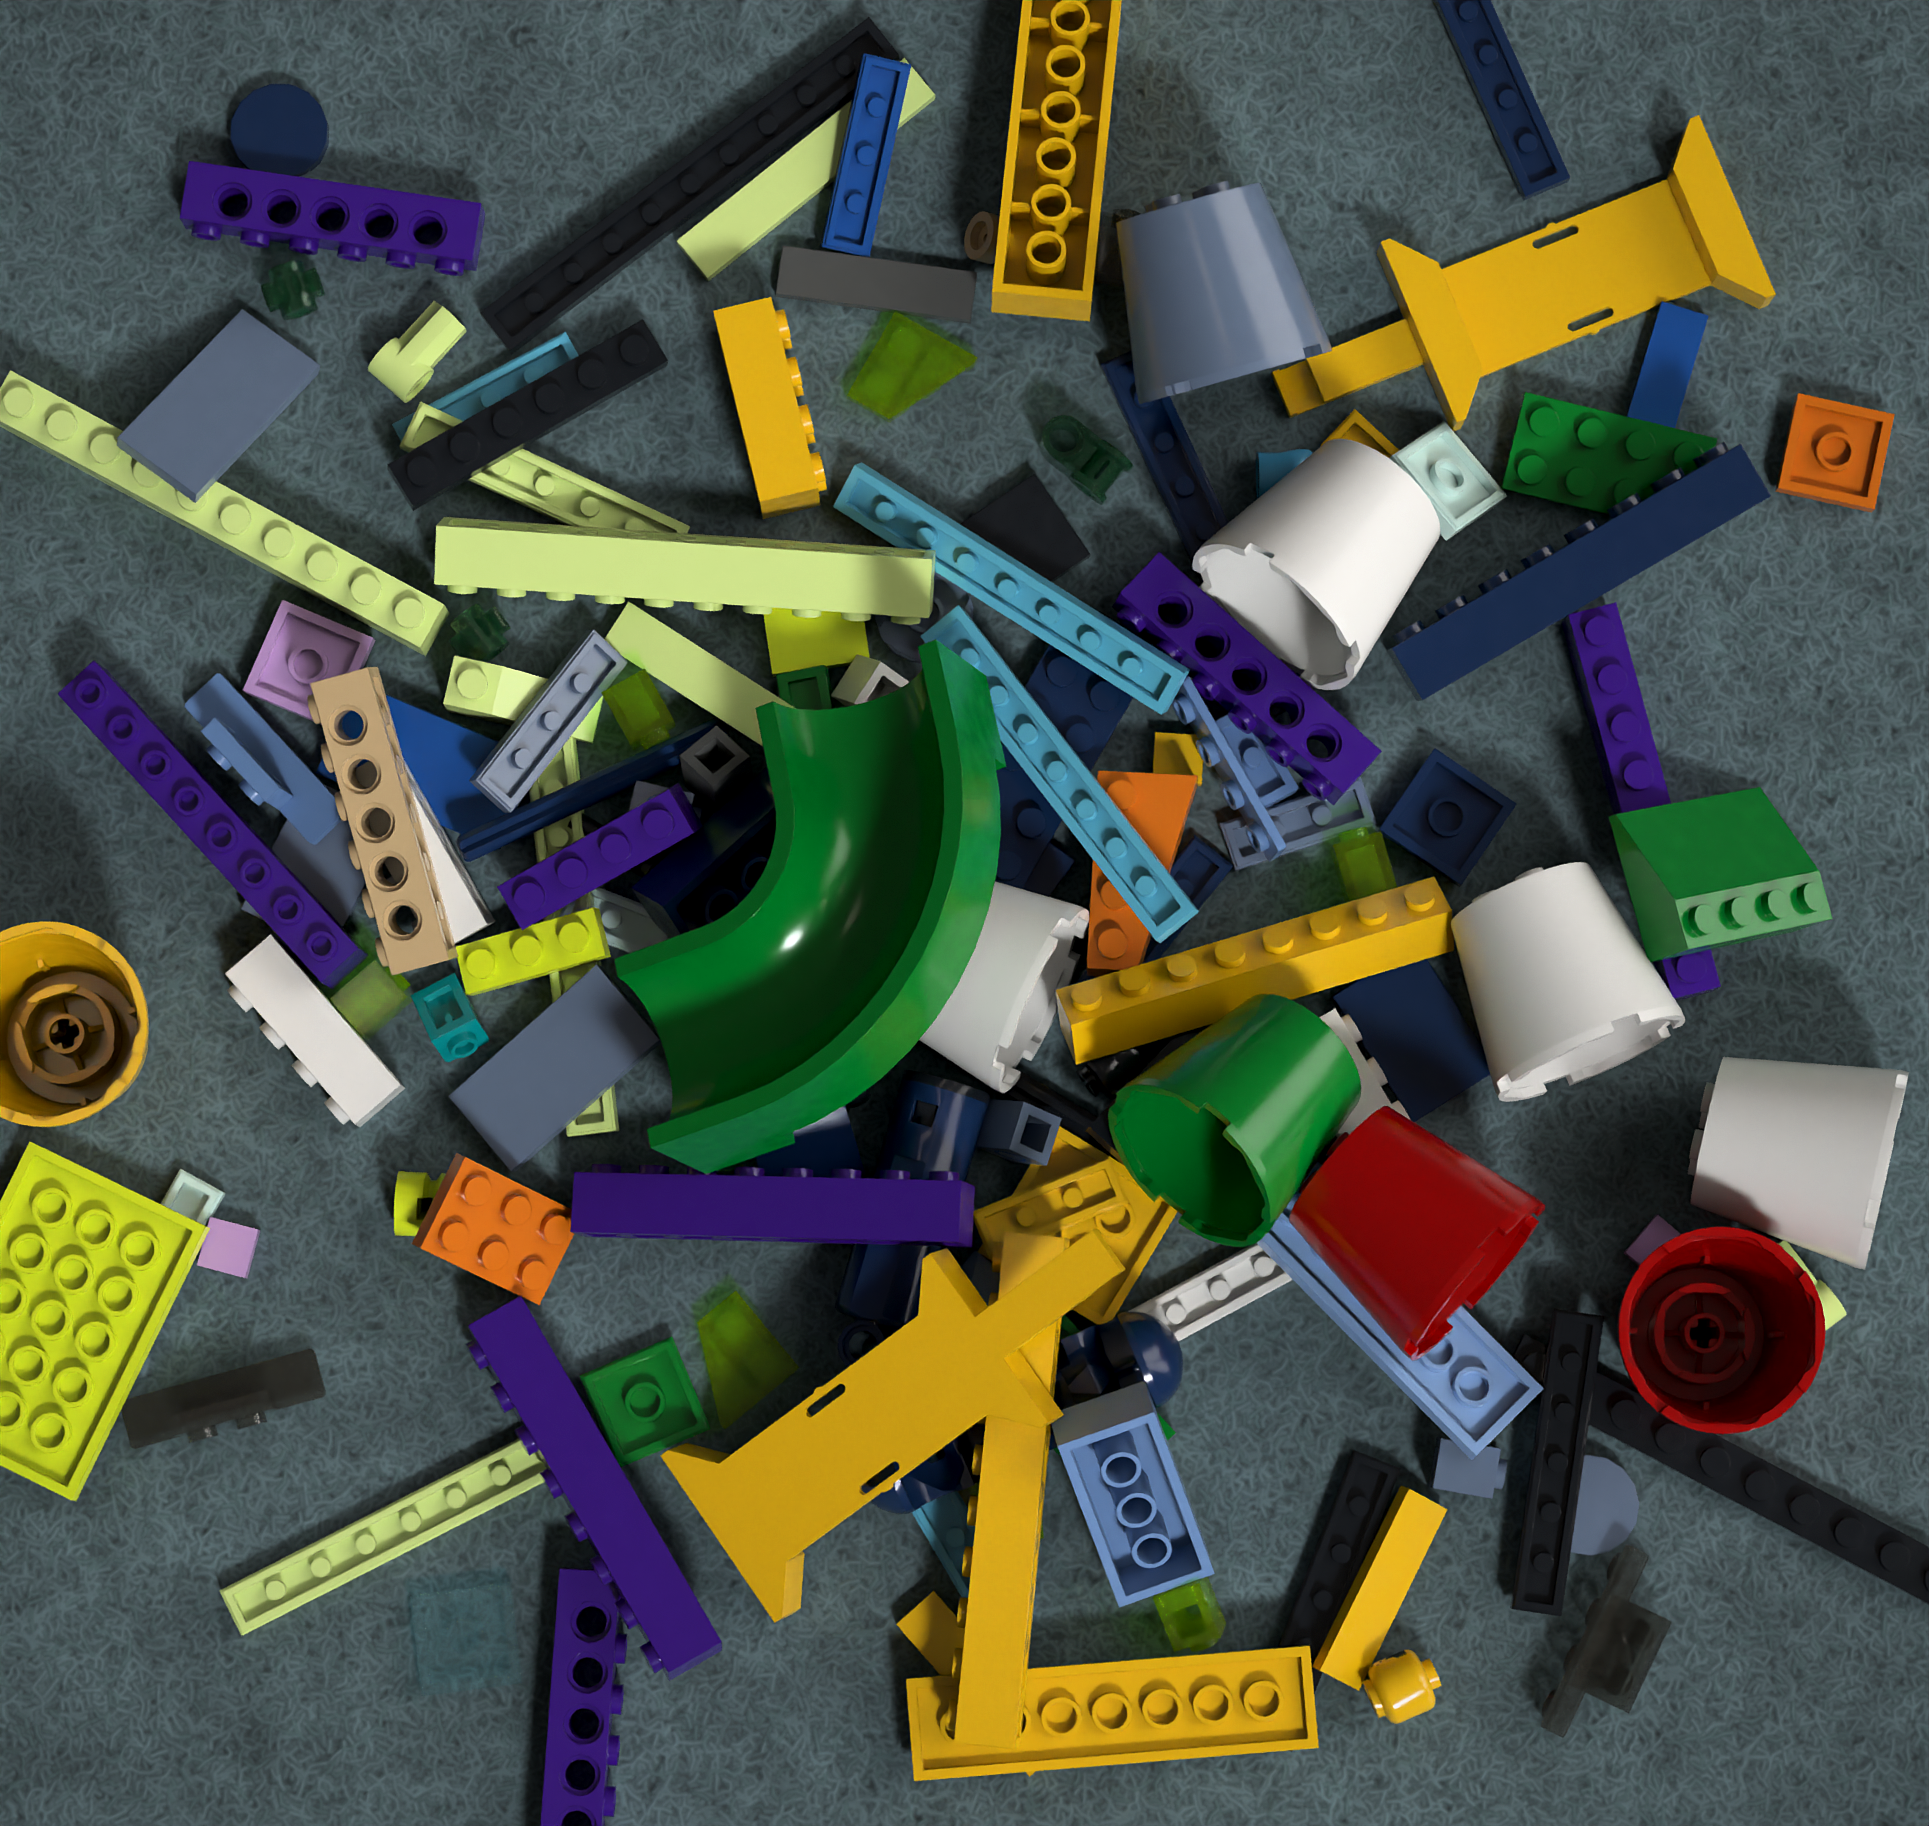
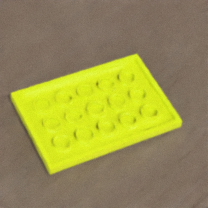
[0,1141,210,1501]

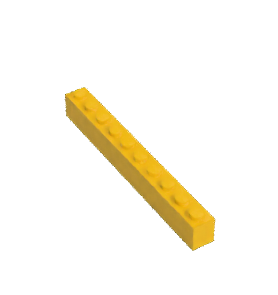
[947,1232,1070,1749]

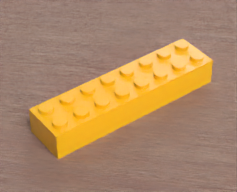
[991,0,1122,322]

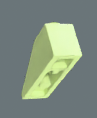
[443,656,604,744]

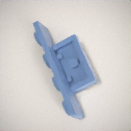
[185,673,342,845]
[1172,676,1299,862]

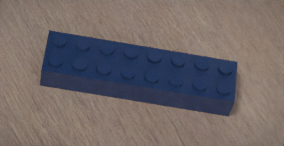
[1387,442,1771,701]

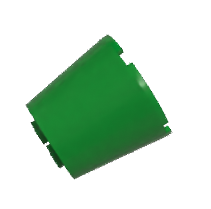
[1108,994,1361,1247]

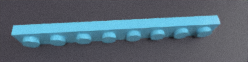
[833,462,1190,715]
[920,605,1199,943]

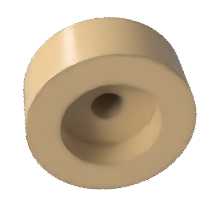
[964,211,1000,264]

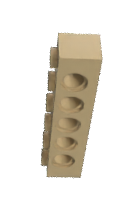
[307,667,458,976]

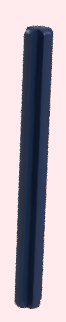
[456,717,730,862]

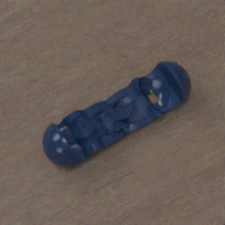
[862,1312,1183,1514]

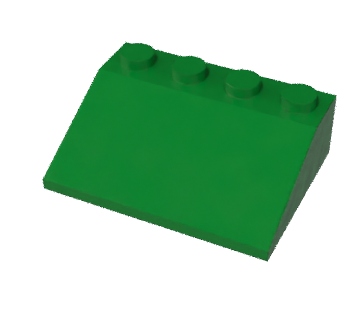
[1609,787,1833,962]

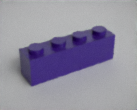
[497,783,703,930]

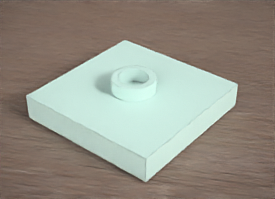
[1389,421,1507,541]

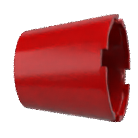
[1289,1106,1545,1361]
[1617,1227,1826,1434]

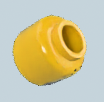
[1363,1649,1442,1724]

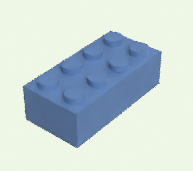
[1051,1381,1215,1607]

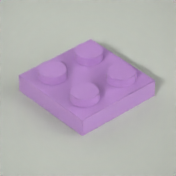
[243,600,375,725]

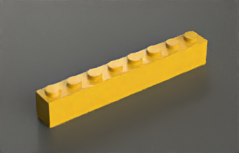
[1055,876,1454,1065]

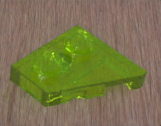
[847,311,978,423]
[697,1290,800,1430]

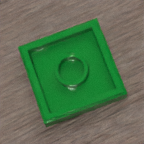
[580,1336,711,1467]

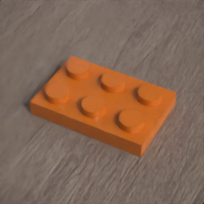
[412,1153,574,1305]

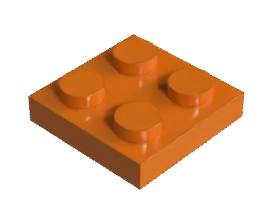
[1775,393,1895,513]

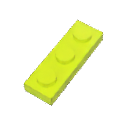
[456,907,611,996]

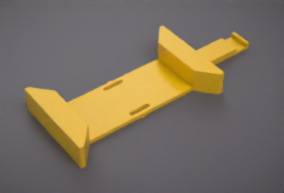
[1271,115,1776,431]
[660,1228,1126,1623]

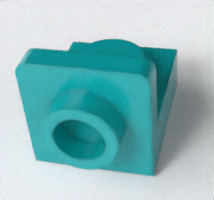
[410,973,490,1062]

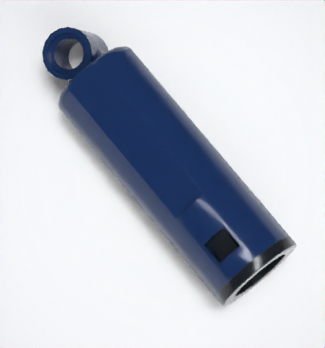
[835,1070,991,1367]

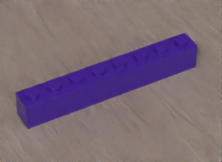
[1562,602,1721,1001]
[570,1164,975,1247]
[465,1296,722,1681]

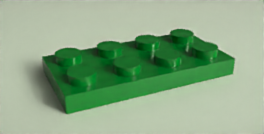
[1501,392,1718,515]

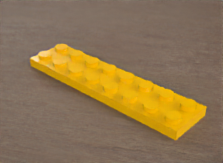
[906,1645,1319,1781]

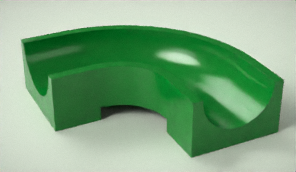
[614,640,1006,1174]

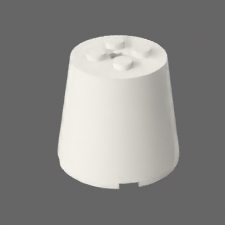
[1192,439,1440,690]
[1451,862,1685,1102]
[919,881,1089,1093]
[1688,1057,1909,1270]

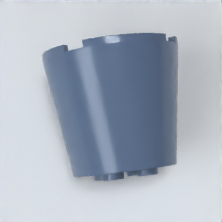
[1116,181,1332,404]

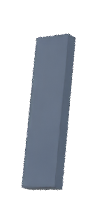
[469,629,628,813]

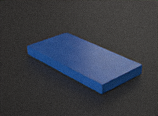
[316,694,520,849]

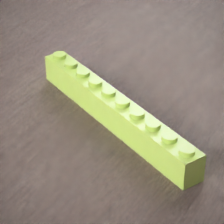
[0,370,450,656]
[434,517,936,625]

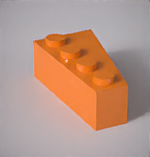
[1087,771,1198,977]

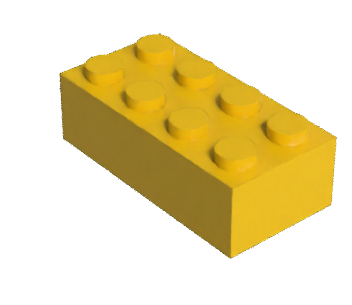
[713,297,827,519]

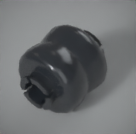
[1076,1045,1151,1100]

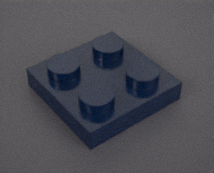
[1378,748,1517,887]

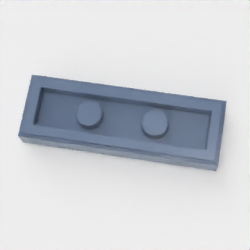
[1219,777,1377,872]

